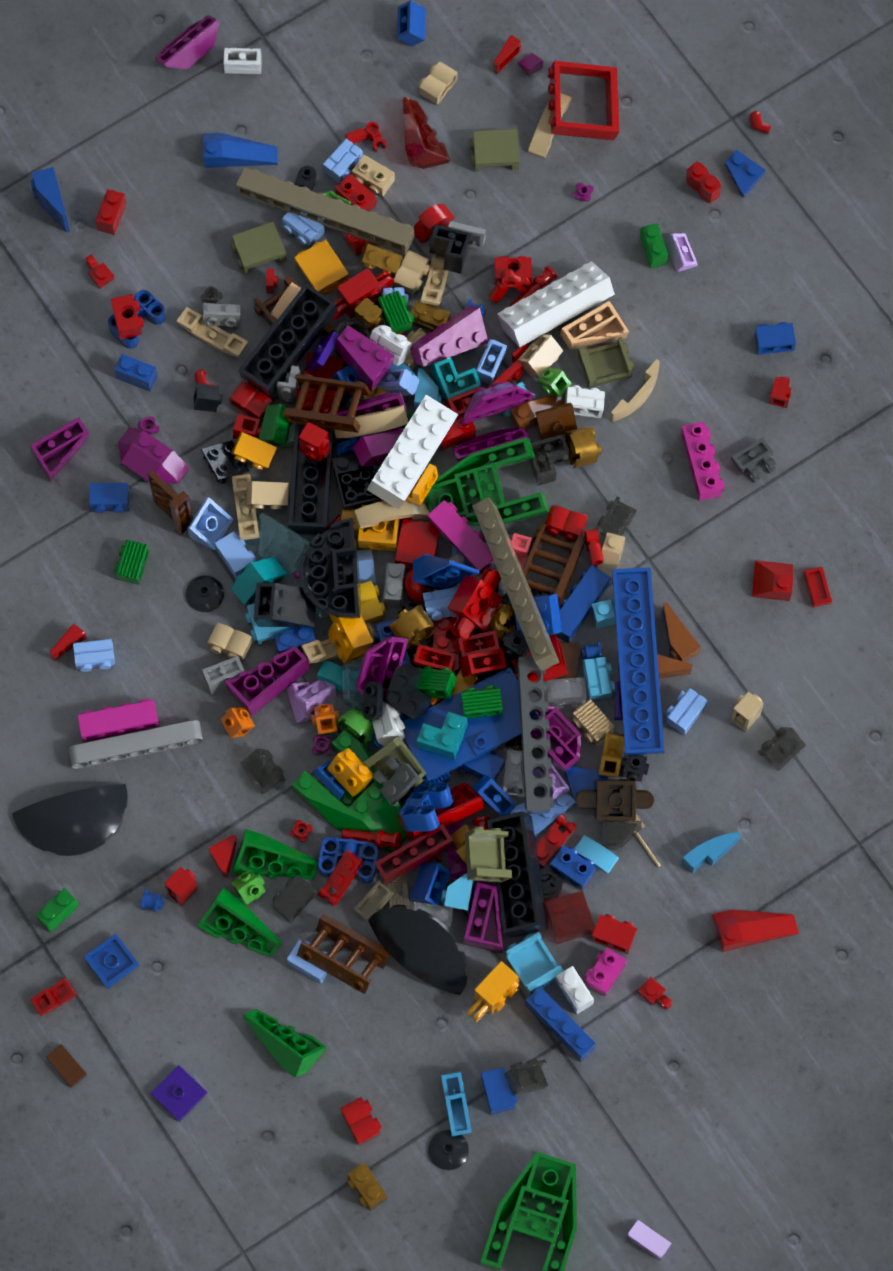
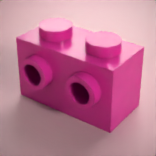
[584,947,627,997]

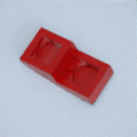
[30,978,77,1016]

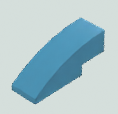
[682,832,741,874]
[440,1071,472,1136]

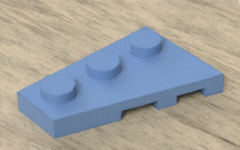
[508,792,576,837]

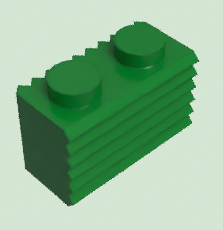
[640,223,669,269]
[378,290,414,334]
[259,404,290,446]
[114,539,150,585]
[417,666,457,699]
[461,685,503,719]
[36,888,79,933]

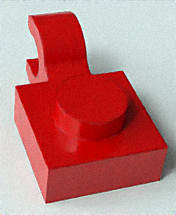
[85,254,115,289]
[638,977,673,1010]

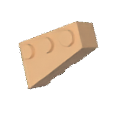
[560,301,629,350]

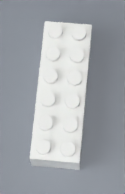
[497,261,615,347]
[367,395,458,509]

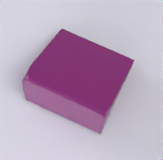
[518,53,543,76]

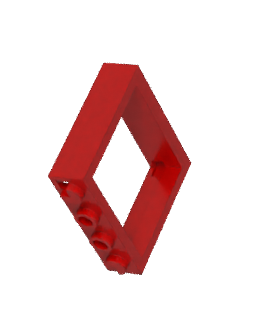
[547,61,619,140]

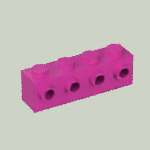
[681,421,725,501]
[428,500,494,574]
[78,699,160,743]

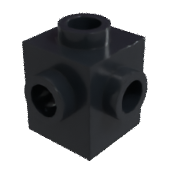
[502,629,530,660]
[621,754,650,782]

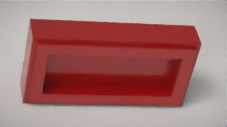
[803,567,832,608]

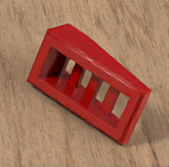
[494,34,521,74]
[50,624,87,661]

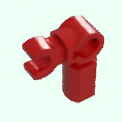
[345,122,387,152]
[489,269,531,303]
[584,529,604,565]

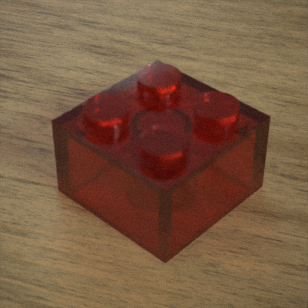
[545,891,595,944]

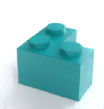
[429,357,481,400]
[231,557,287,605]
[417,712,468,760]

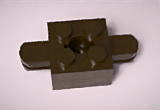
[575,779,654,820]

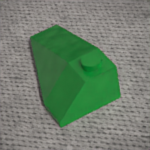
[232,829,319,879]
[197,888,282,957]
[243,1009,327,1078]

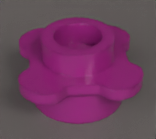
[573,182,594,202]
[138,417,160,434]
[312,735,332,755]

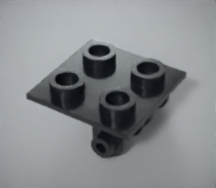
[201,440,250,484]

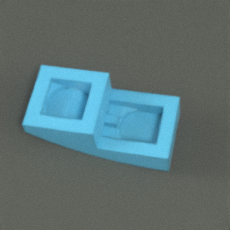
[575,835,619,874]

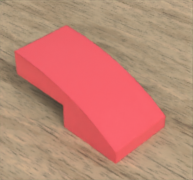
[511,533,532,571]

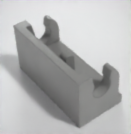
[202,656,244,695]

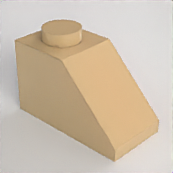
[598,532,625,579]

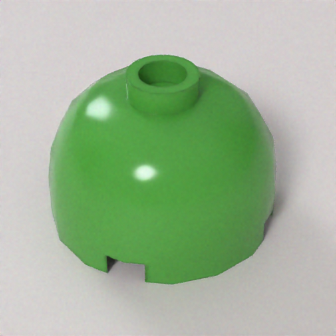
[336,709,375,747]

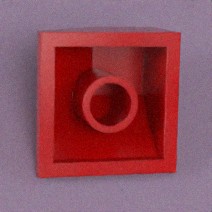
[752,560,793,601]

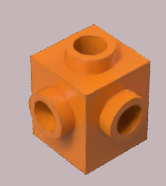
[311,704,339,734]
[220,707,255,739]

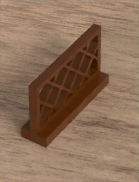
[148,470,193,536]

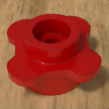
[290,820,313,842]

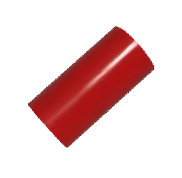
[397,782,484,842]

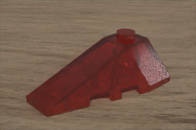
[403,97,451,169]

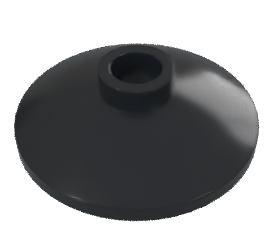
[186,576,224,612]
[428,1130,469,1170]

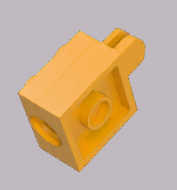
[358,499,400,552]
[328,614,374,664]
[467,961,519,1022]

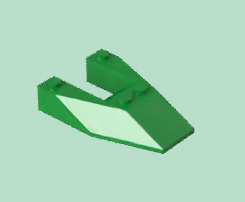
[426,438,550,526]
[292,730,407,853]
[480,1152,577,1271]

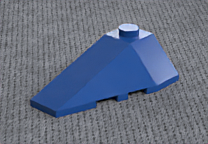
[203,133,278,168]

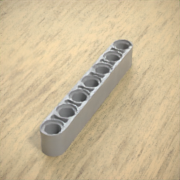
[68,720,203,769]

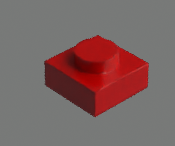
[266,269,278,294]

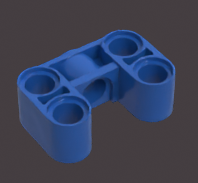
[108,290,166,349]
[399,782,453,832]
[318,837,378,883]

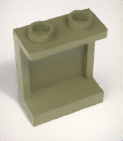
[470,129,519,172]
[230,222,287,274]
[578,337,634,388]
[364,736,427,796]
[465,827,512,882]

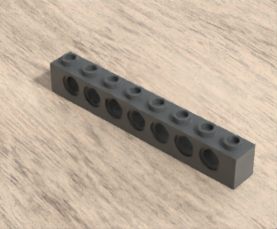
[517,657,554,814]

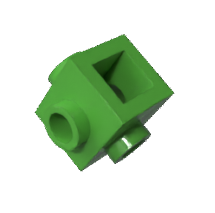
[537,367,572,397]
[231,870,266,905]

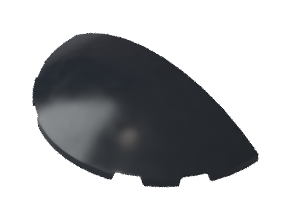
[299,518,361,619]
[12,784,128,856]
[368,905,468,995]

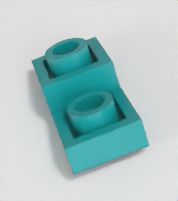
[317,660,358,695]

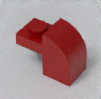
[413,204,455,243]

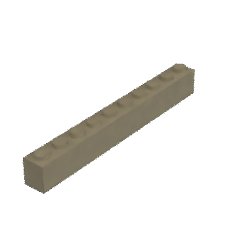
[236,167,414,255]
[472,497,559,671]

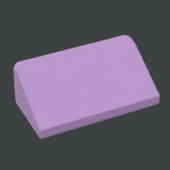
[665,234,698,272]
[294,680,336,714]
[287,682,315,723]
[533,763,570,800]
[627,1220,672,1260]

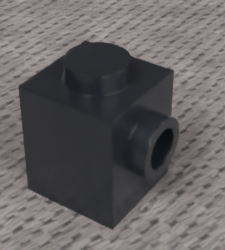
[193,384,222,412]

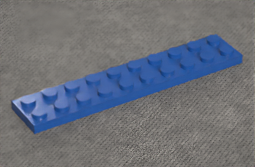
[612,567,664,755]

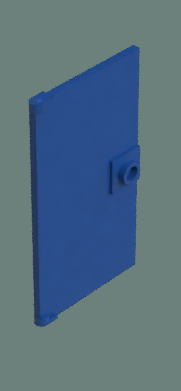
[403,667,539,783]

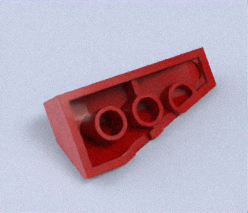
[712,910,799,952]

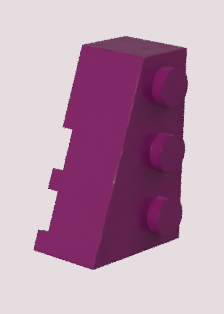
[336,326,394,392]
[30,417,89,482]
[353,428,405,467]
[464,882,503,953]

